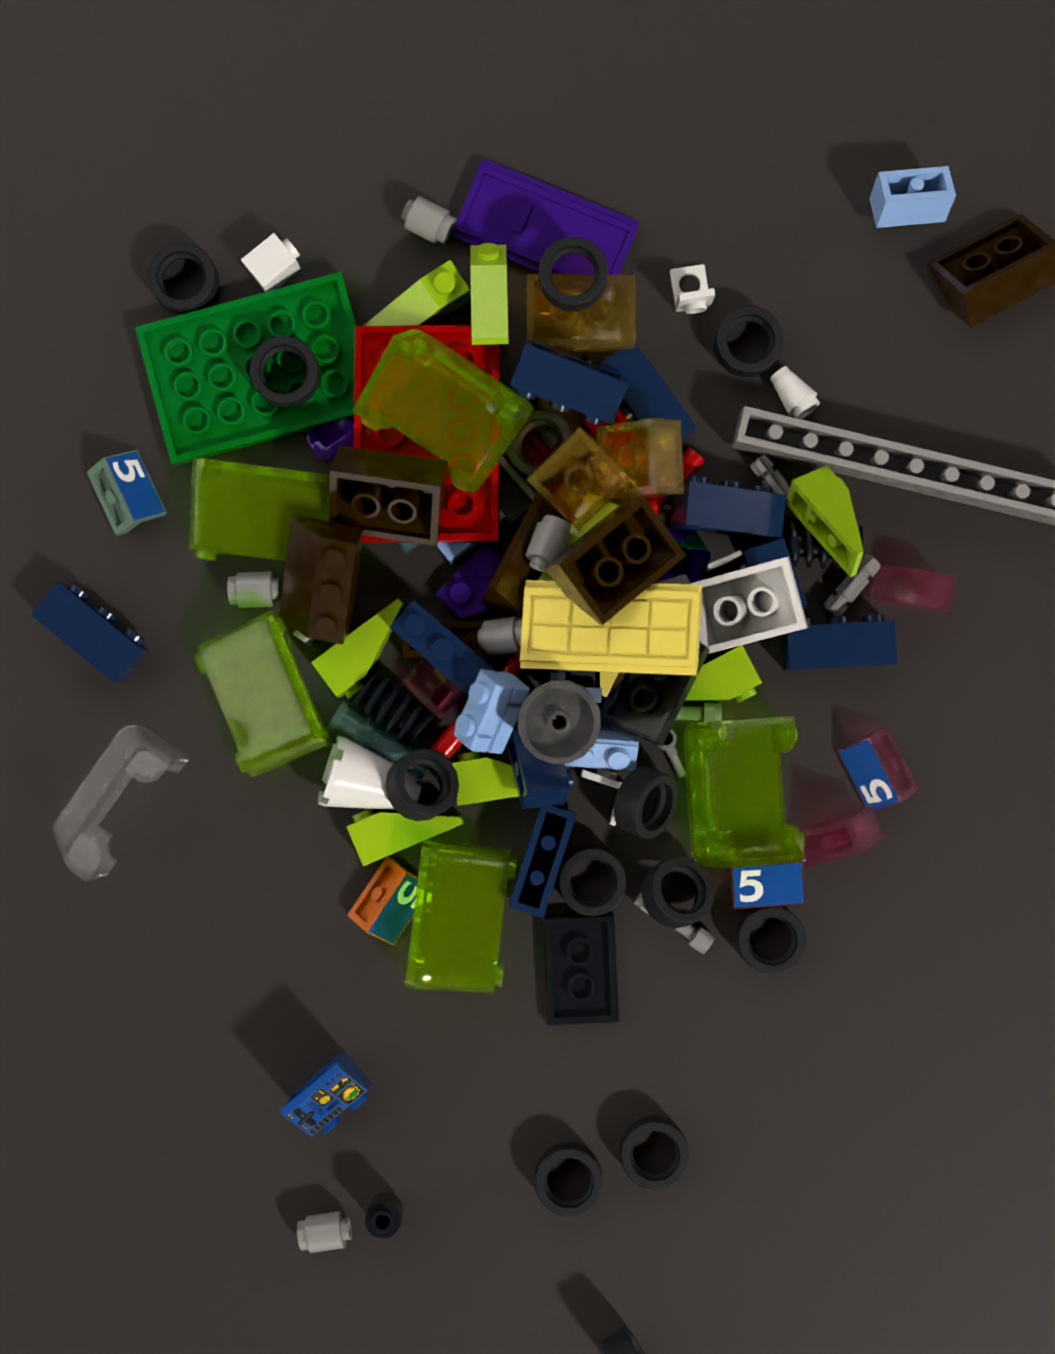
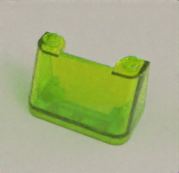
[352,329,534,493]
[189,458,330,561]
[194,610,334,778]
[684,716,805,868]
[405,839,517,993]

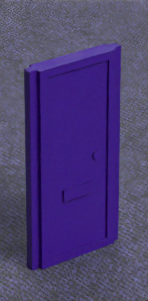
[451,158,640,302]

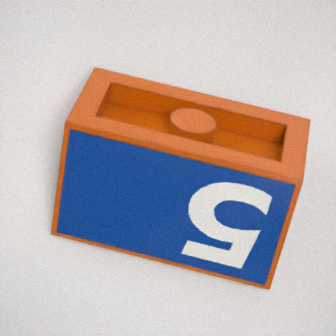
[347,856,433,945]

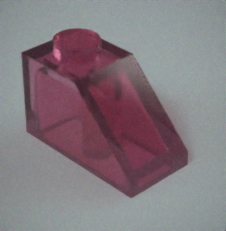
[870,565,956,615]
[793,806,885,868]

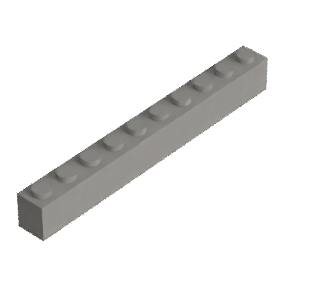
[731,406,1055,526]

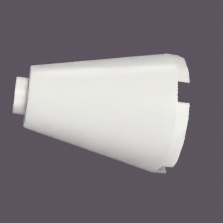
[318,735,421,810]

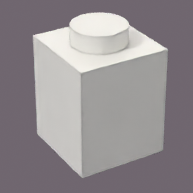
[241,233,301,292]

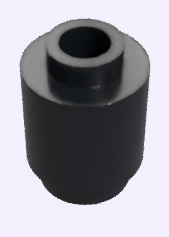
[365,1193,404,1239]

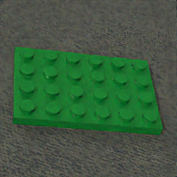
[135,272,356,466]

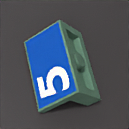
[86,450,167,536]

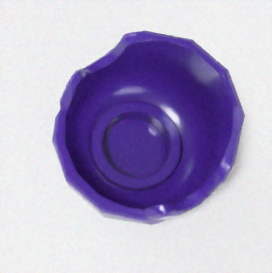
[306,417,354,464]

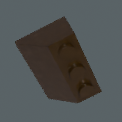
[928,213,1055,328]
[329,446,448,546]
[480,492,570,618]
[544,496,686,625]
[279,515,364,644]

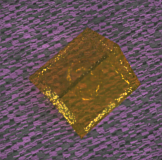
[527,427,631,530]

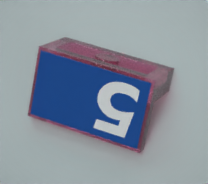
[837,726,919,814]
[728,860,806,909]

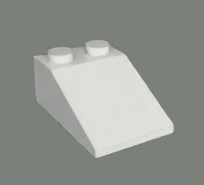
[691,556,808,654]

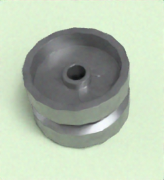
[518,680,601,764]

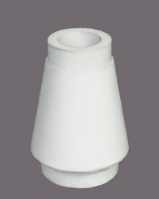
[770,366,820,419]

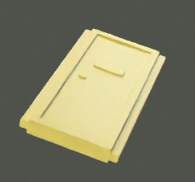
[520,580,702,676]

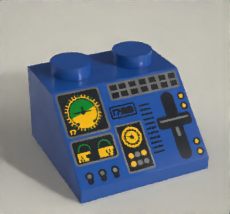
[279,1050,371,1137]

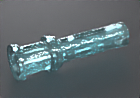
[327,701,428,780]

